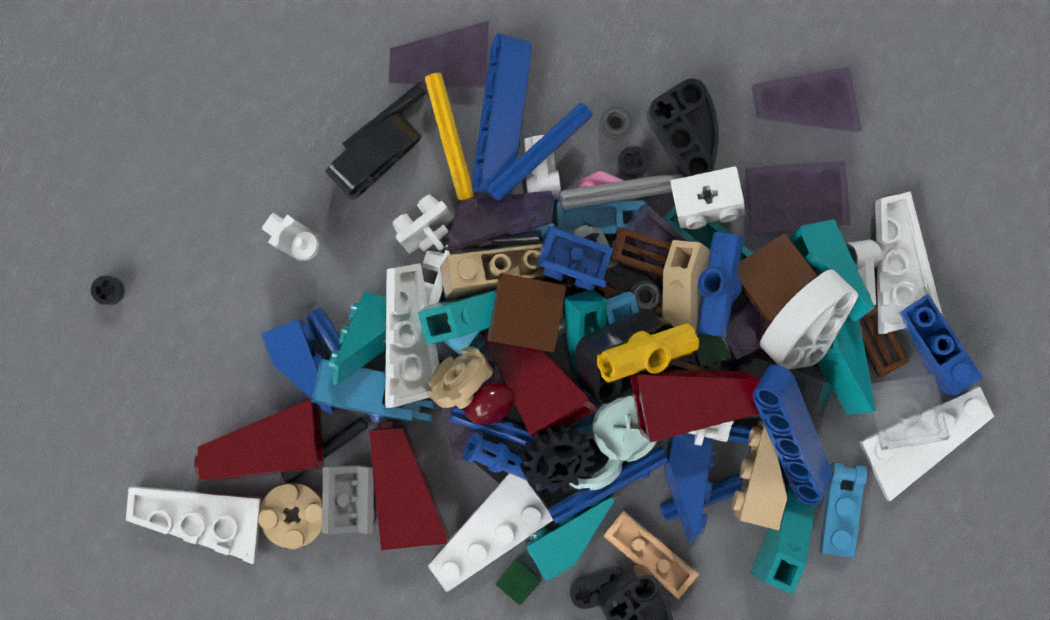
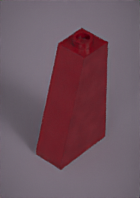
[482,331,599,438]
[629,369,761,443]
[194,400,325,481]
[369,421,449,551]

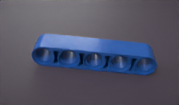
[472,33,532,197]
[753,365,833,505]

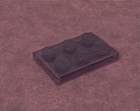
[745,161,851,234]

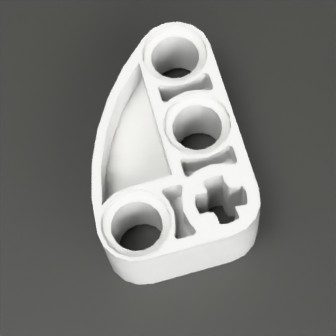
[760,270,858,370]

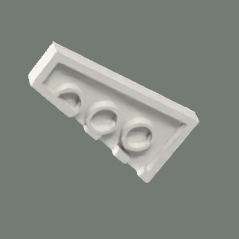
[875,191,943,334]
[385,263,439,408]
[859,386,994,501]
[428,473,553,592]
[126,486,262,565]

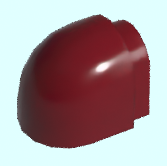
[464,382,513,425]

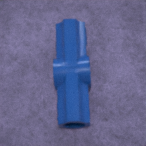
[696,232,744,338]

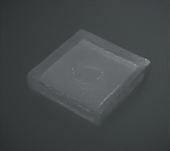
[871,374,950,450]

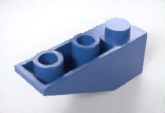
[899,294,983,396]
[261,319,337,414]
[664,433,717,542]

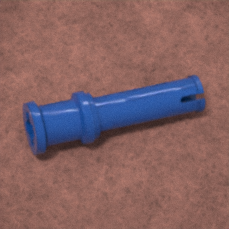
[463,432,558,491]

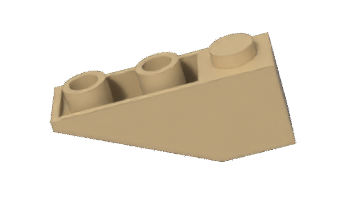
[662,240,710,336]
[440,244,549,299]
[731,420,787,531]

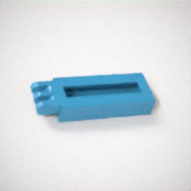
[311,359,435,422]

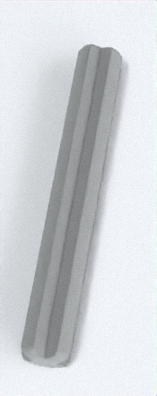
[559,172,684,209]

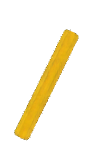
[425,73,474,201]

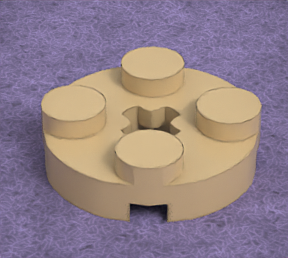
[428,347,493,409]
[258,482,323,549]

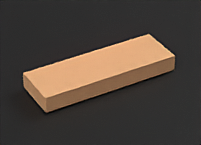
[603,510,699,599]

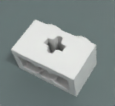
[670,166,745,229]

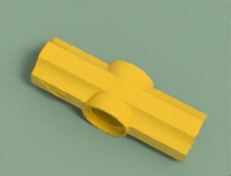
[597,323,699,382]

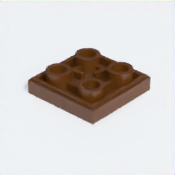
[737,233,818,325]
[487,273,566,352]

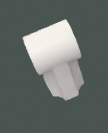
[524,135,561,203]
[845,240,882,305]

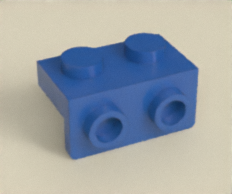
[536,226,614,291]

